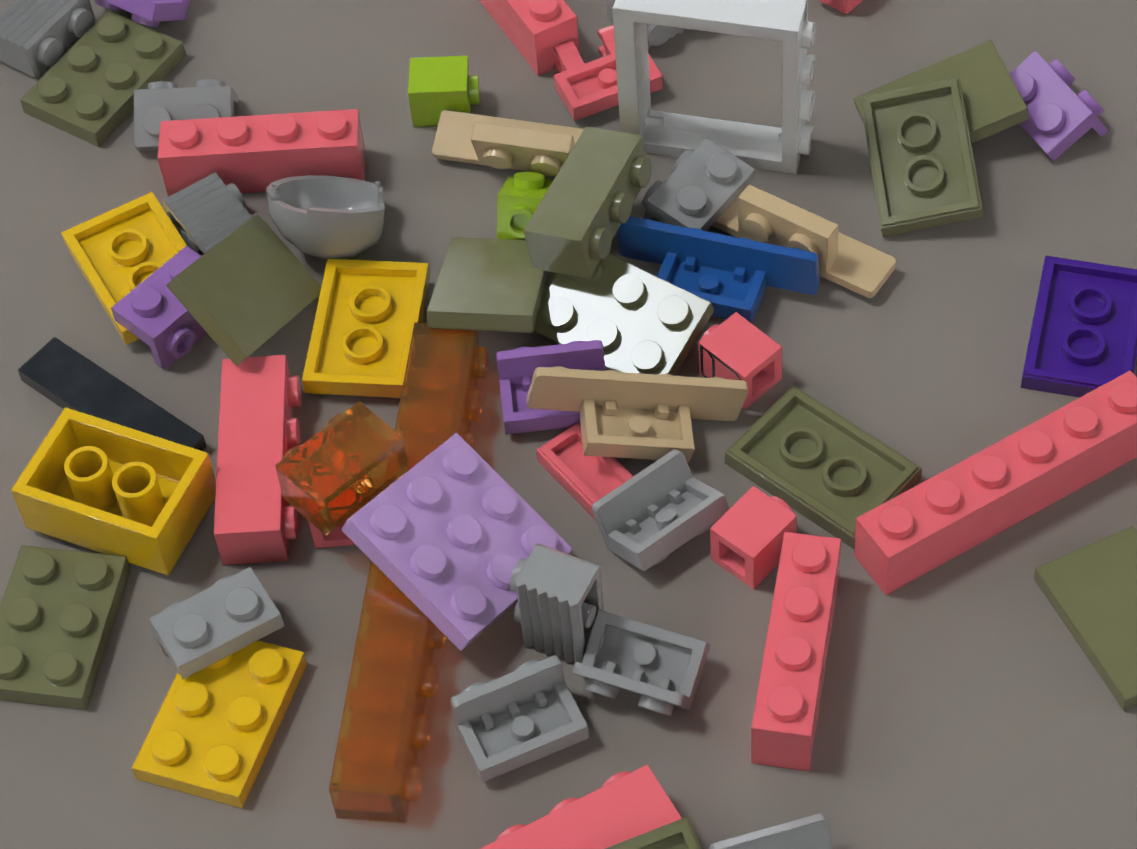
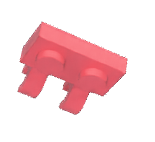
[553,25,663,121]

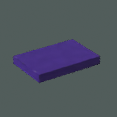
[1021,255,1137,397]

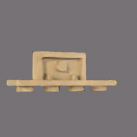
[432,110,584,176]
[711,184,896,298]
[527,366,748,462]

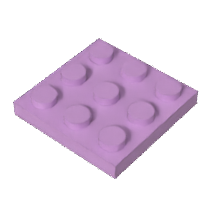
[341,433,573,651]

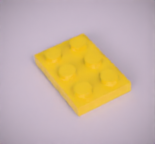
[61,192,187,345]
[302,259,430,398]
[132,640,307,809]

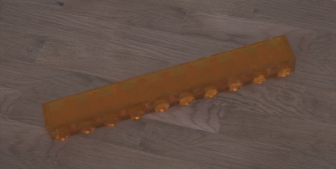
[329,322,489,823]

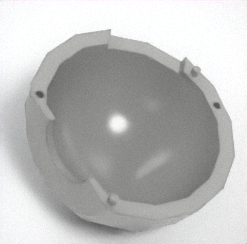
[266,175,385,259]

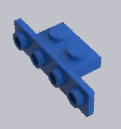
[617,216,820,323]

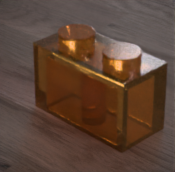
[275,401,409,536]

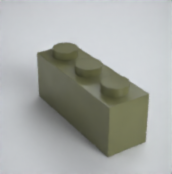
[523,126,652,279]

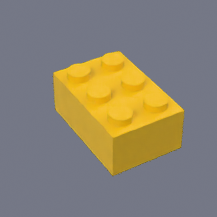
[11,407,216,576]

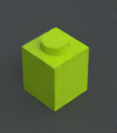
[408,55,481,127]

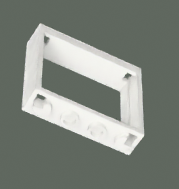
[612,0,816,174]

